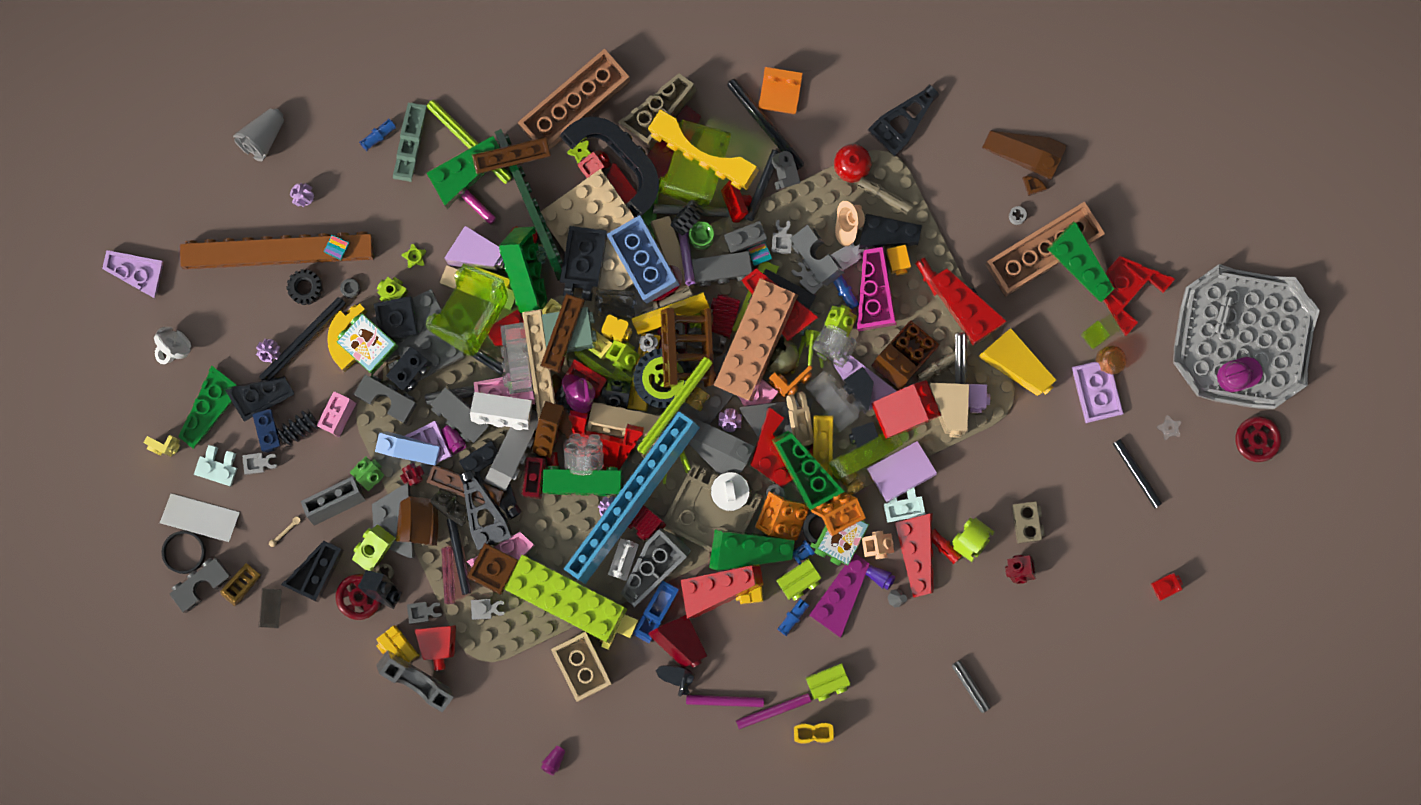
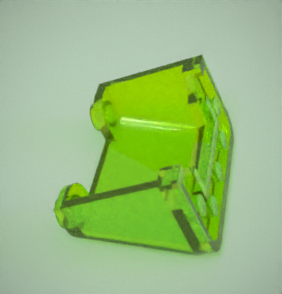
[658,120,731,206]
[426,263,508,357]

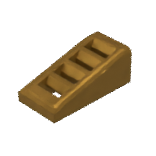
[220,563,261,606]

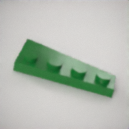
[1047,221,1114,302]
[178,365,237,449]

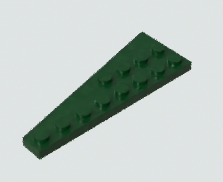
[495,129,563,281]

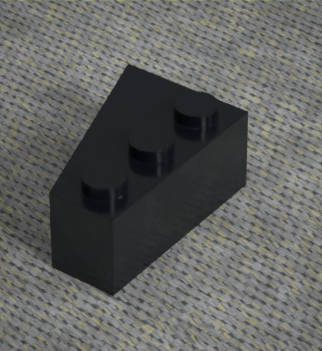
[281,541,344,602]

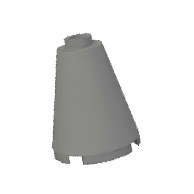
[233,108,284,161]

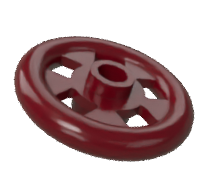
[1235,416,1281,462]
[335,574,381,620]

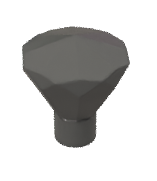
[888,589,907,608]

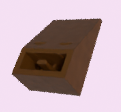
[871,320,940,390]

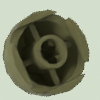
[766,337,799,376]

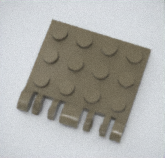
[663,461,763,552]

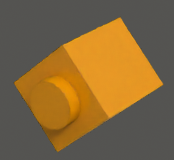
[886,245,911,276]

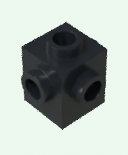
[602,379,631,409]

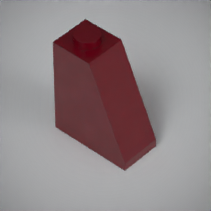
[649,615,707,668]

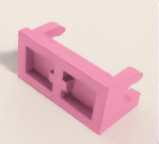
[317,392,356,437]

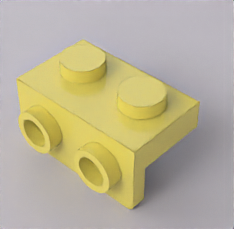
[144,435,180,457]

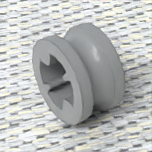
[1009,206,1027,225]

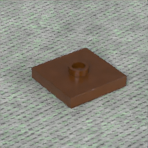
[467,543,519,595]

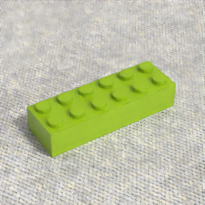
[504,555,627,644]

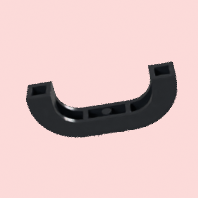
[559,117,659,216]

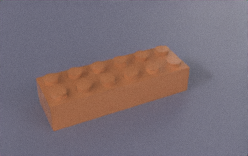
[518,49,630,150]
[985,202,1105,297]
[714,279,798,401]

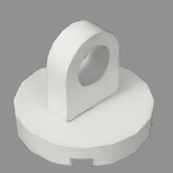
[154,327,191,364]
[711,472,749,511]

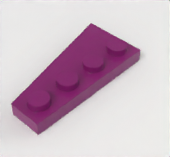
[809,553,869,638]

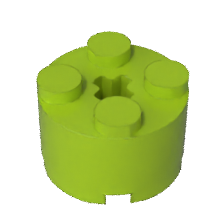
[952,517,995,562]

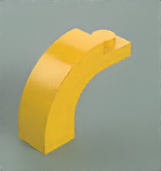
[327,304,367,372]

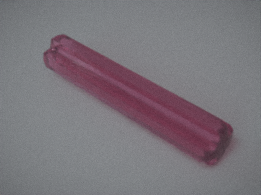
[441,547,455,604]

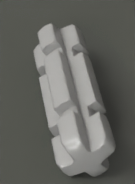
[1214,296,1234,334]

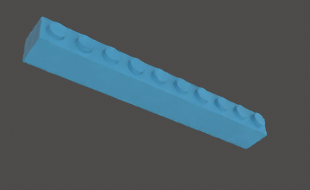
[564,412,700,584]

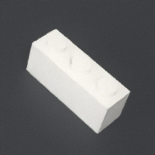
[470,392,532,430]

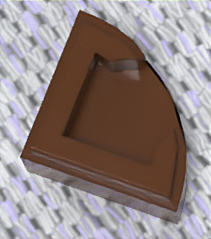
[1022,176,1047,196]

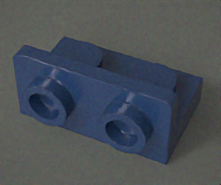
[252,410,280,453]

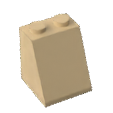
[929,383,969,438]

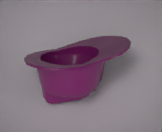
[1217,357,1263,392]
[562,375,595,413]

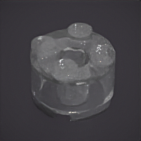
[813,325,858,368]
[564,433,603,475]

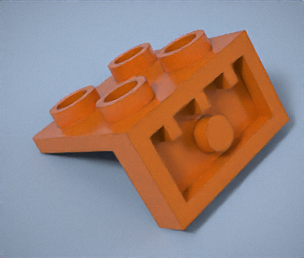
[759,67,802,114]
[768,365,813,399]
[755,492,809,540]
[811,492,865,536]

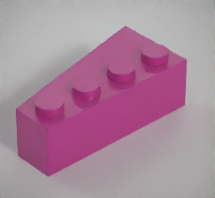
[857,247,897,331]

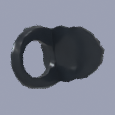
[655,665,695,697]

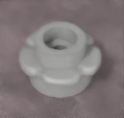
[639,333,658,352]

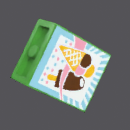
[337,314,399,374]
[810,521,869,566]

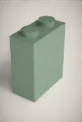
[542,307,597,353]

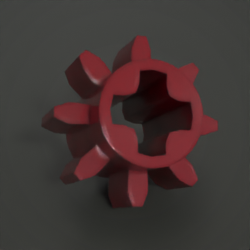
[400,463,425,487]

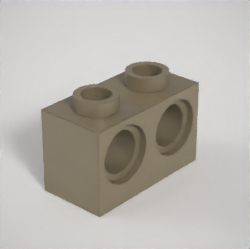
[1012,502,1044,544]

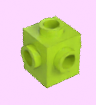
[377,277,409,302]
[824,305,857,337]
[605,340,640,372]

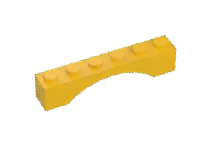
[648,110,759,190]

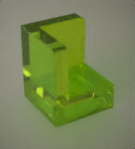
[1081,320,1110,350]

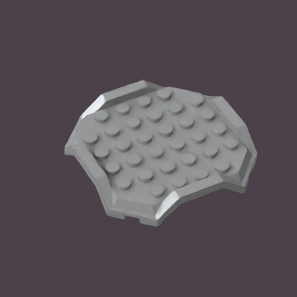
[1173,264,1320,410]

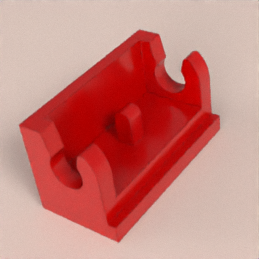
[565,359,608,399]

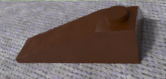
[982,131,1067,180]

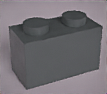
[724,221,767,254]

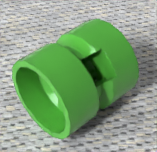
[689,221,714,250]

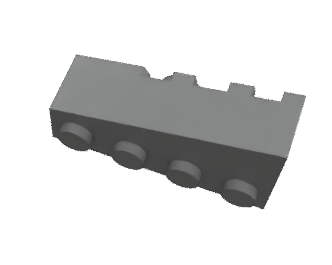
[484,410,538,491]

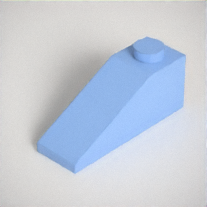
[375,431,440,465]

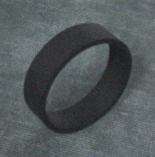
[161,531,206,574]

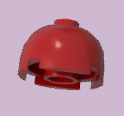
[834,144,872,183]

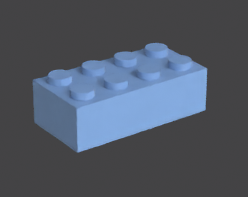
[606,215,680,304]

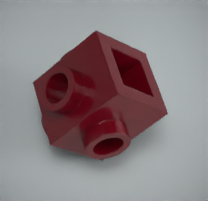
[1005,555,1036,584]

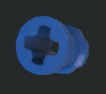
[792,540,815,565]

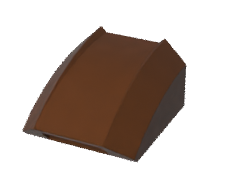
[396,496,438,546]

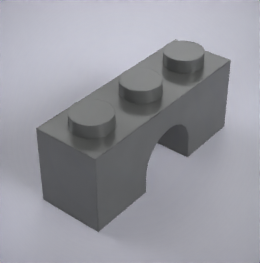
[790,225,845,286]
[354,374,417,424]
[169,558,232,613]

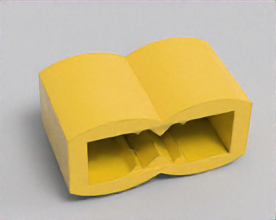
[794,723,834,743]

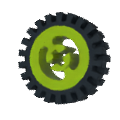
[633,348,693,408]

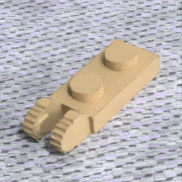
[786,392,813,446]

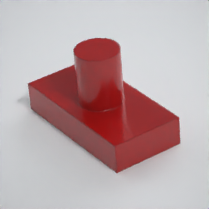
[721,180,752,223]

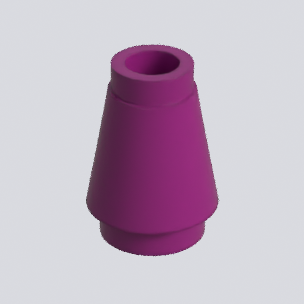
[441,425,467,454]
[541,745,566,776]

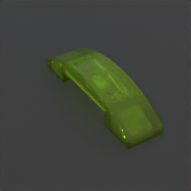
[573,350,633,383]
[828,433,903,480]

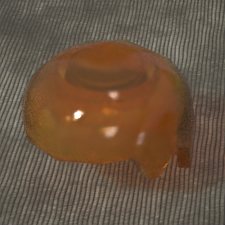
[1095,345,1127,375]

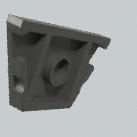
[739,397,813,438]
[372,484,415,558]

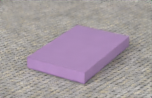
[1072,359,1124,423]
[867,441,937,503]

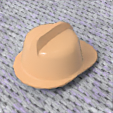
[835,201,865,246]

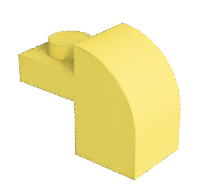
[599,615,638,650]

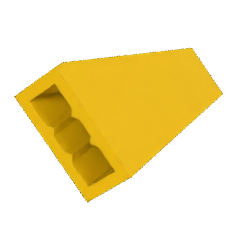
[979,328,1056,396]

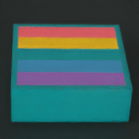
[323,235,350,261]
[747,243,772,266]

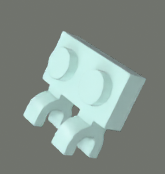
[194,445,237,486]
[884,488,925,523]

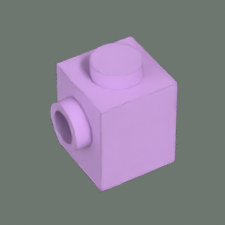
[968,384,990,413]

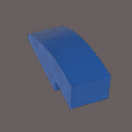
[633,580,679,644]

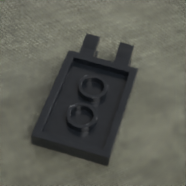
[560,226,608,301]

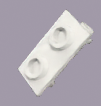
[608,538,639,581]

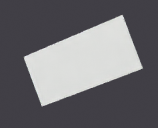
[160,494,240,542]

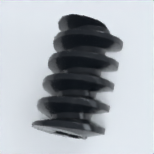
[276,409,319,446]

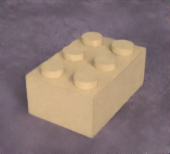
[551,632,612,702]

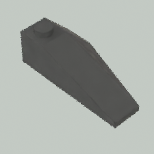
[683,413,754,475]
[621,528,691,607]

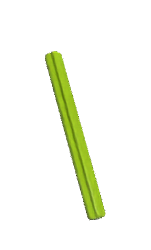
[427,100,512,184]
[637,357,712,455]

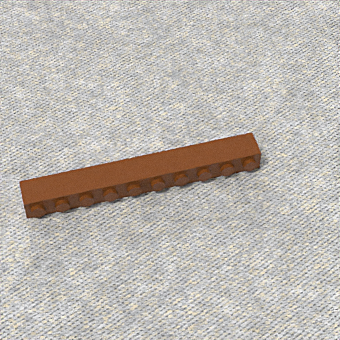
[180,231,374,270]

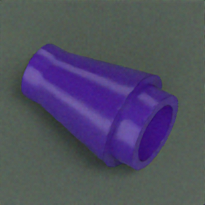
[866,565,896,590]

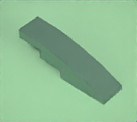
[393,102,427,182]

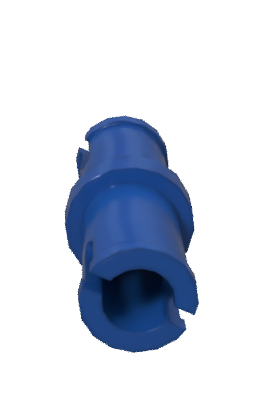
[359,118,396,151]
[833,275,859,309]
[777,598,810,636]

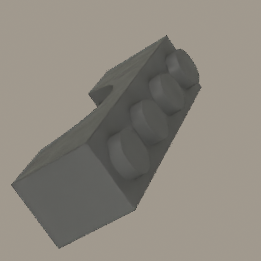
[377,650,454,712]

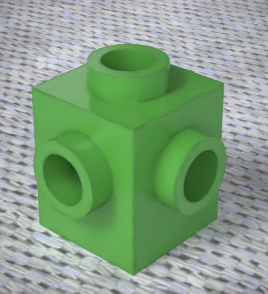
[350,456,385,491]

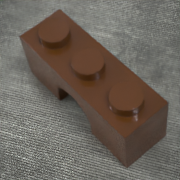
[532,401,564,458]

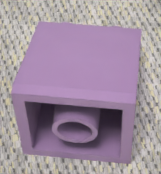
[445,226,505,272]

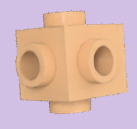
[862,531,894,559]

